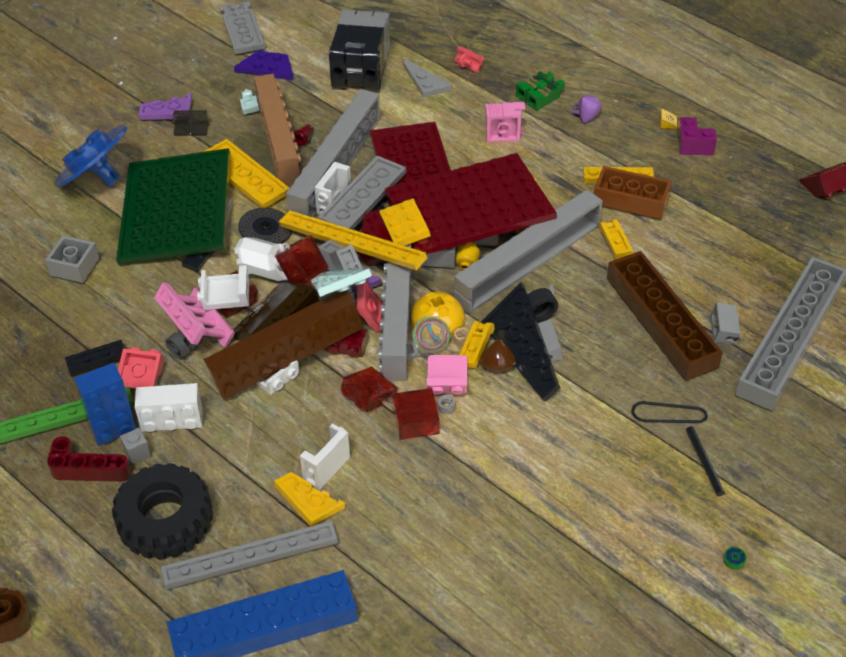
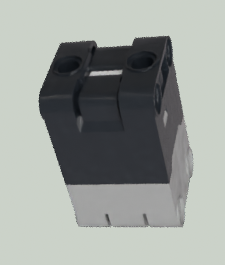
[329,9,391,91]

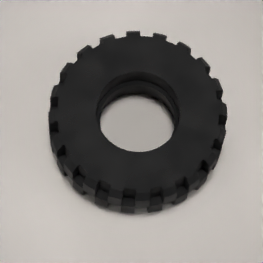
[112,463,213,559]

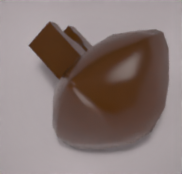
[479,339,516,372]

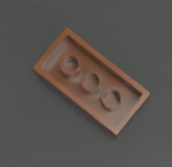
[594,166,672,219]

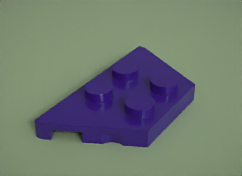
[234,51,294,80]

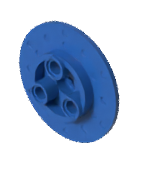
[54,124,128,187]

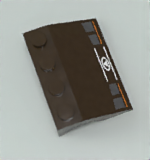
[233,282,320,340]

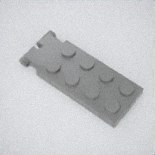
[219,1,265,54]

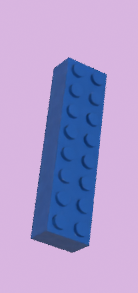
[167,570,358,657]

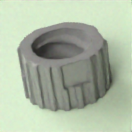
[437,395,455,414]

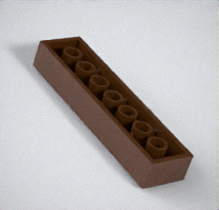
[607,251,723,380]
[203,290,363,400]

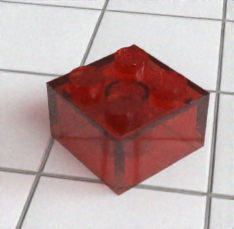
[275,235,329,284]
[392,388,440,440]

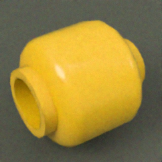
[455,242,480,270]

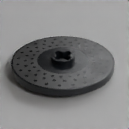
[239,208,292,244]

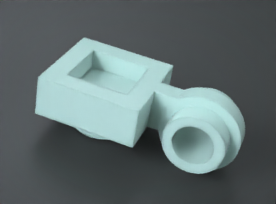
[240,89,260,115]

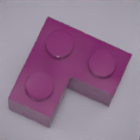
[677,117,717,155]

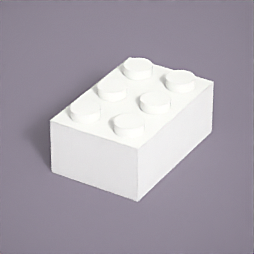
[135,383,203,432]

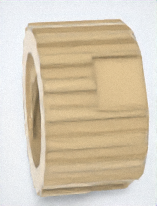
[453,328,469,346]

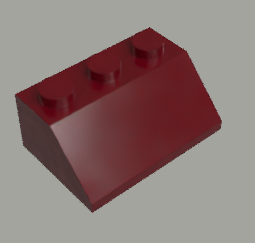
[799,162,846,198]
[358,209,392,266]

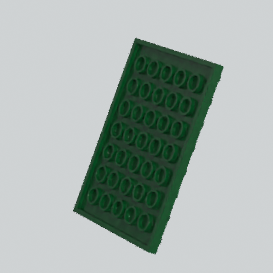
[116,148,231,265]

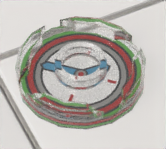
[412,315,451,354]

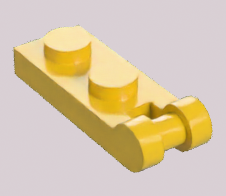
[598,219,633,259]
[459,321,495,368]

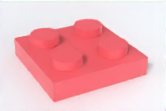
[356,282,383,333]

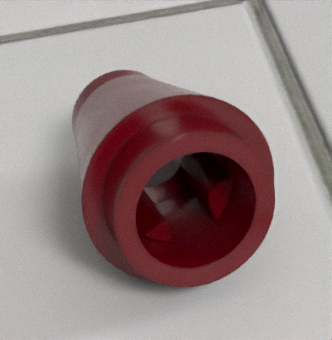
[294,124,314,145]

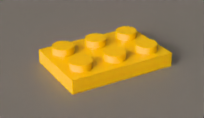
[379,199,431,246]

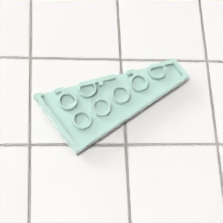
[309,269,372,297]

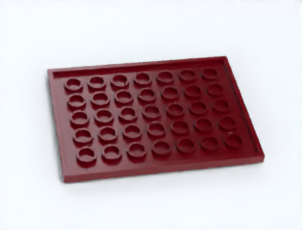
[385,153,557,255]

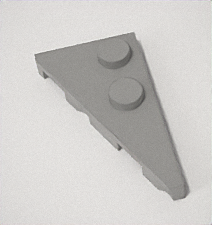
[403,60,452,98]

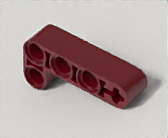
[47,436,132,482]

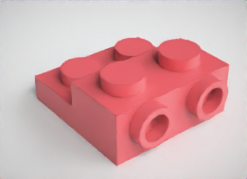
[118,347,165,390]

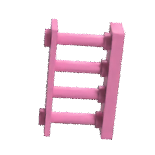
[154,282,235,348]

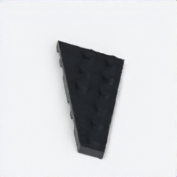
[481,282,560,401]

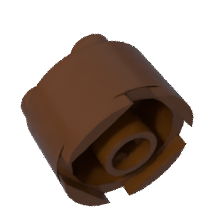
[0,588,31,643]

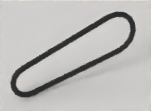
[631,401,708,423]

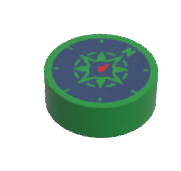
[723,547,747,570]

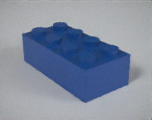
[74,362,136,446]

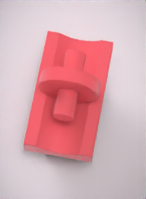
[454,46,484,72]

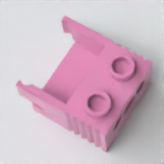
[485,102,525,143]

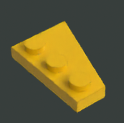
[274,472,346,527]

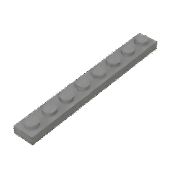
[161,521,338,590]

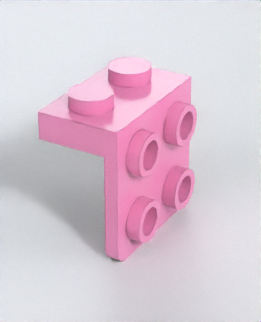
[427,355,467,395]

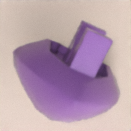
[572,95,601,123]

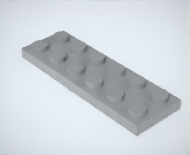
[318,156,406,230]

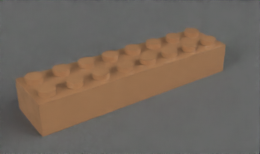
[254,74,302,186]

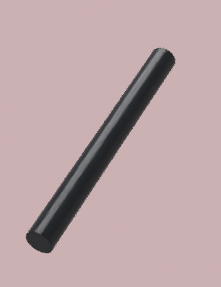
[686,426,725,497]

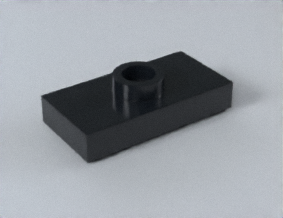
[182,251,215,272]

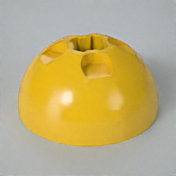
[410,291,466,340]

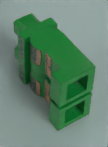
[516,71,565,111]

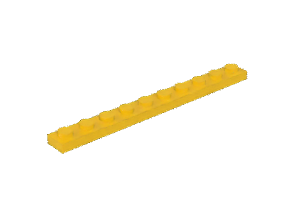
[279,210,428,271]

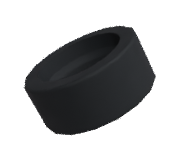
[528,288,558,323]

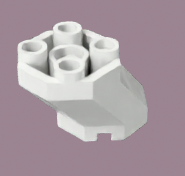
[234,237,301,281]

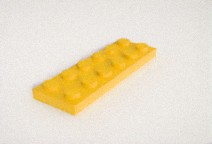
[204,139,290,208]

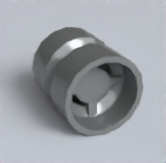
[165,329,202,359]

